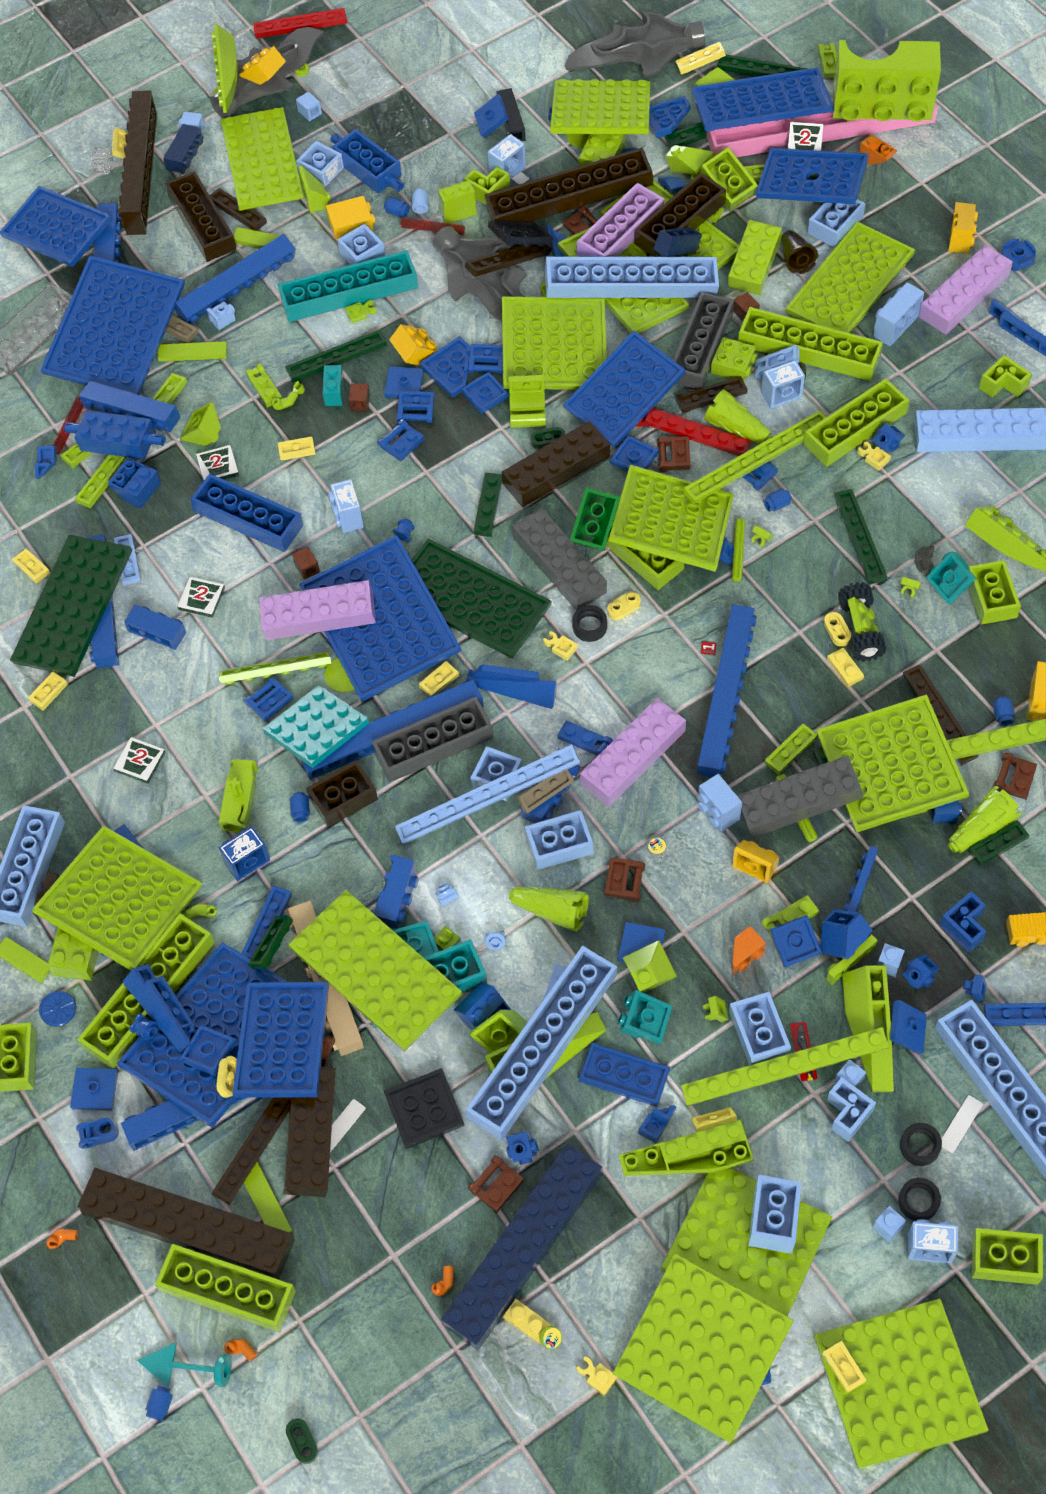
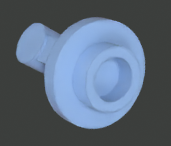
[435,883,459,906]
[485,932,506,951]

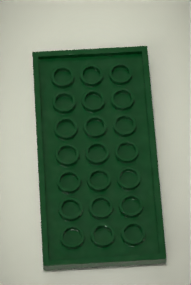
[10,535,133,677]
[411,538,552,659]

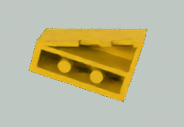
[948,202,978,254]

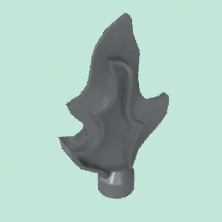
[565,12,705,76]
[210,27,324,118]
[433,226,527,321]

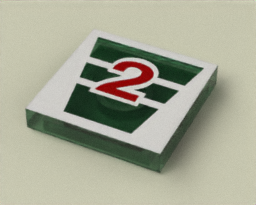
[788,122,823,151]
[196,445,239,480]
[177,577,225,618]
[113,737,166,784]

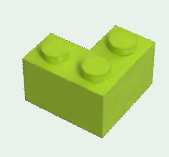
[463,167,510,206]
[979,355,1032,398]

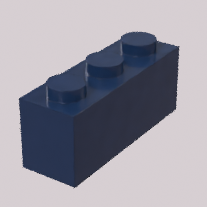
[163,124,204,174]
[654,227,702,257]

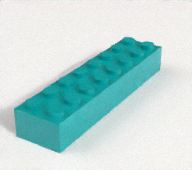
[277,250,418,322]

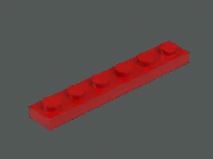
[253,8,347,39]
[644,408,751,456]

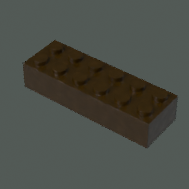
[165,171,237,262]
[634,173,726,257]
[502,421,610,508]
[283,1067,336,1197]

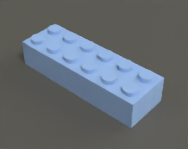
[0,805,65,927]

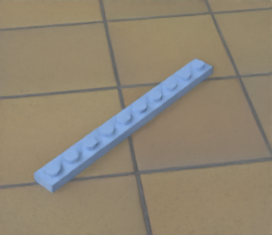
[395,744,581,844]

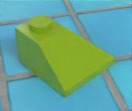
[665,145,715,174]
[298,165,331,213]
[180,402,221,446]
[623,941,677,993]
[470,1010,528,1053]

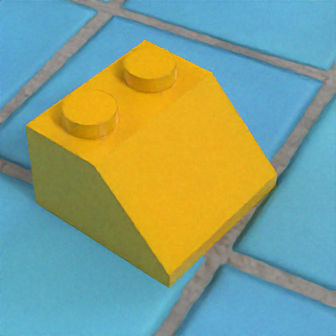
[732,840,780,883]

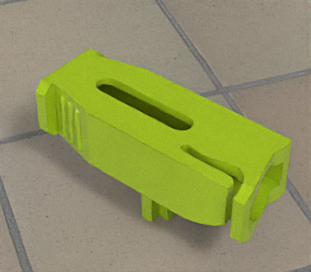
[219,759,259,834]

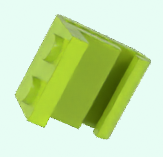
[509,375,546,428]

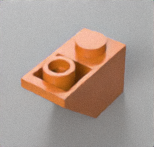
[859,134,897,165]
[732,926,766,975]

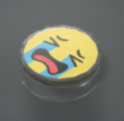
[647,837,667,858]

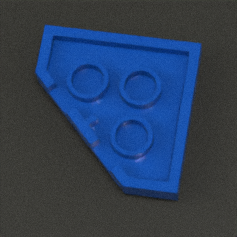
[649,96,691,138]
[420,336,471,398]

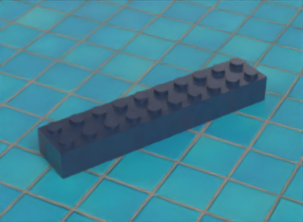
[441,1143,603,1351]

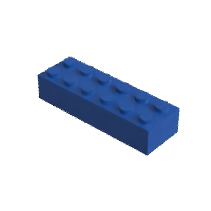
[190,473,303,552]

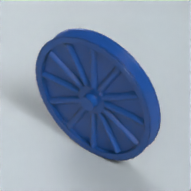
[39,991,76,1027]

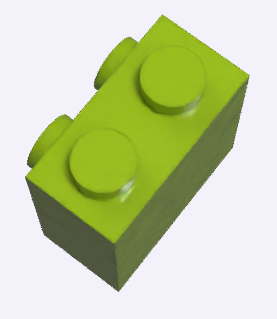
[438,180,477,224]
[711,337,758,381]

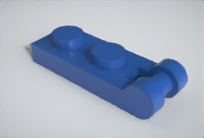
[557,720,614,756]

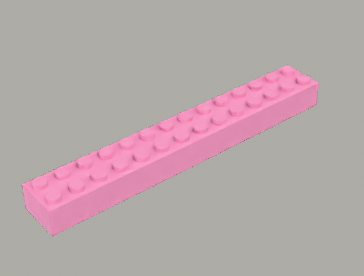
[707,103,938,157]

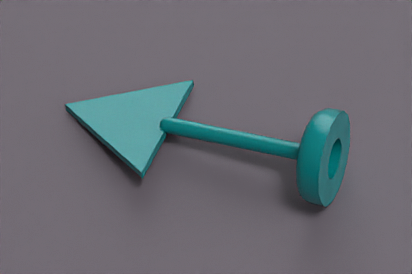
[137,1342,232,1388]

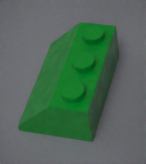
[570,488,621,551]

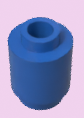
[384,197,410,218]
[763,488,792,512]
[993,696,1015,726]
[289,792,310,822]
[145,1385,173,1421]

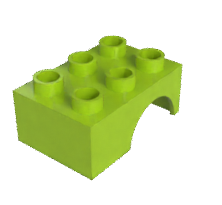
[833,40,941,122]

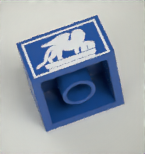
[218,827,270,881]

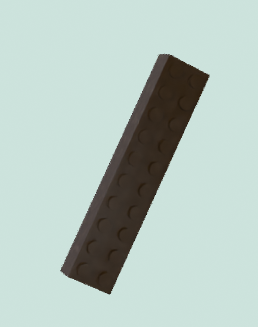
[118,90,157,235]
[485,147,654,221]
[77,1168,295,1280]

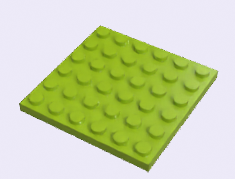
[550,79,650,134]
[502,297,607,390]
[608,465,734,572]
[816,694,969,833]
[33,825,202,970]
[660,1168,833,1316]
[613,1253,794,1443]
[814,1299,989,1470]

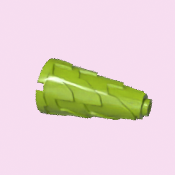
[704,389,773,445]
[948,786,1022,853]
[509,886,589,932]

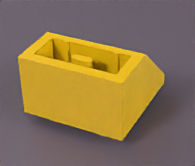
[239,46,286,85]
[389,324,438,365]

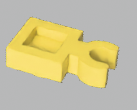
[857,442,891,471]
[543,631,578,661]
[576,1357,618,1396]

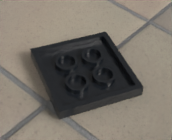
[488,221,553,246]
[384,1068,465,1149]

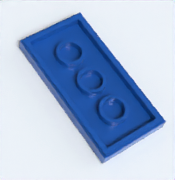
[578,1042,670,1107]

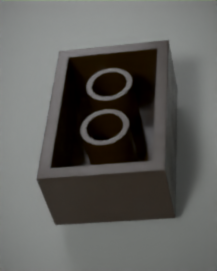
[306,760,378,828]

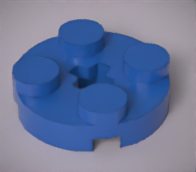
[1001,239,1036,271]

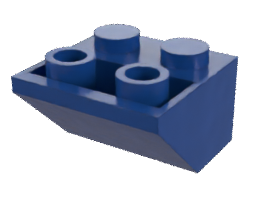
[108,457,161,509]
[821,908,873,959]
[454,982,511,1030]

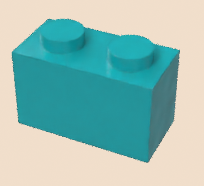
[323,365,344,406]

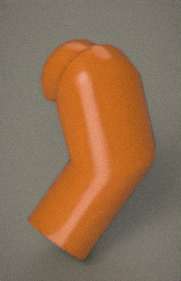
[431,1266,454,1296]

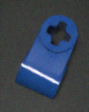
[76,1118,119,1149]

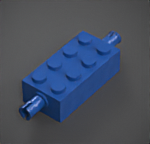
[330,129,404,193]
[65,410,166,460]

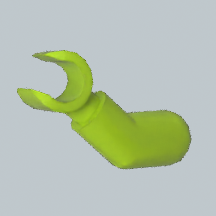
[272,381,305,410]
[182,904,217,919]

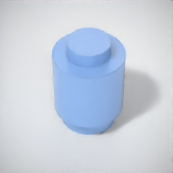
[412,189,428,214]

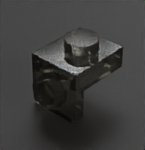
[914,545,935,578]

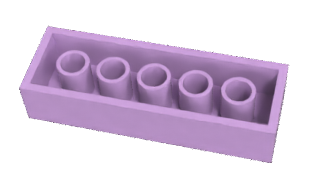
[576,183,664,257]
[919,244,1013,335]
[259,580,376,640]
[580,698,686,807]

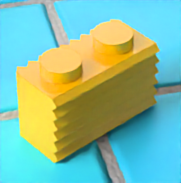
[1006,912,1046,947]

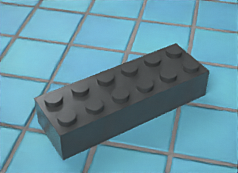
[673,291,734,389]
[512,508,607,611]
[372,697,494,783]
[737,755,864,838]

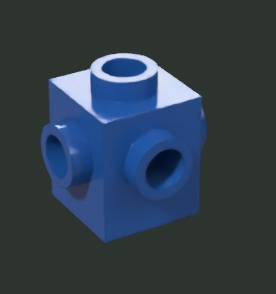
[873,423,905,452]
[903,954,940,989]
[506,1131,539,1165]

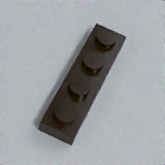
[210,188,267,231]
[676,376,748,413]

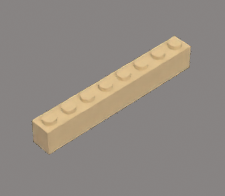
[288,901,364,1056]

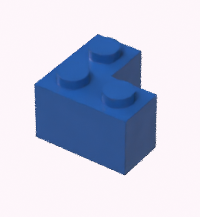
[940,891,987,953]

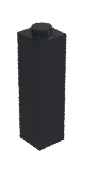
[496,88,526,141]

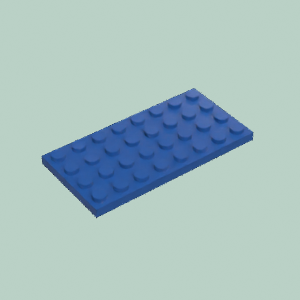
[692,67,834,132]

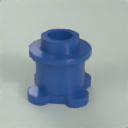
[392,519,415,543]
[129,1014,158,1040]

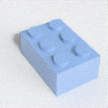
[808,199,865,248]
[873,282,924,347]
[525,810,594,871]
[729,992,791,1065]
[748,1175,802,1254]

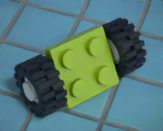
[838,582,886,662]

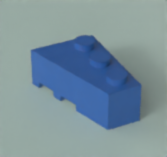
[374,854,419,929]

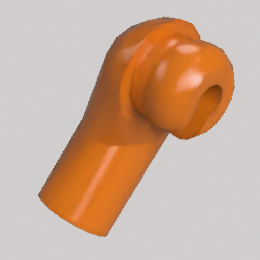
[46,1228,78,1249]
[224,1339,258,1362]

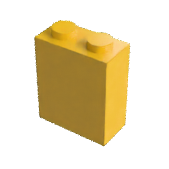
[326,196,375,240]
[1027,661,1046,721]

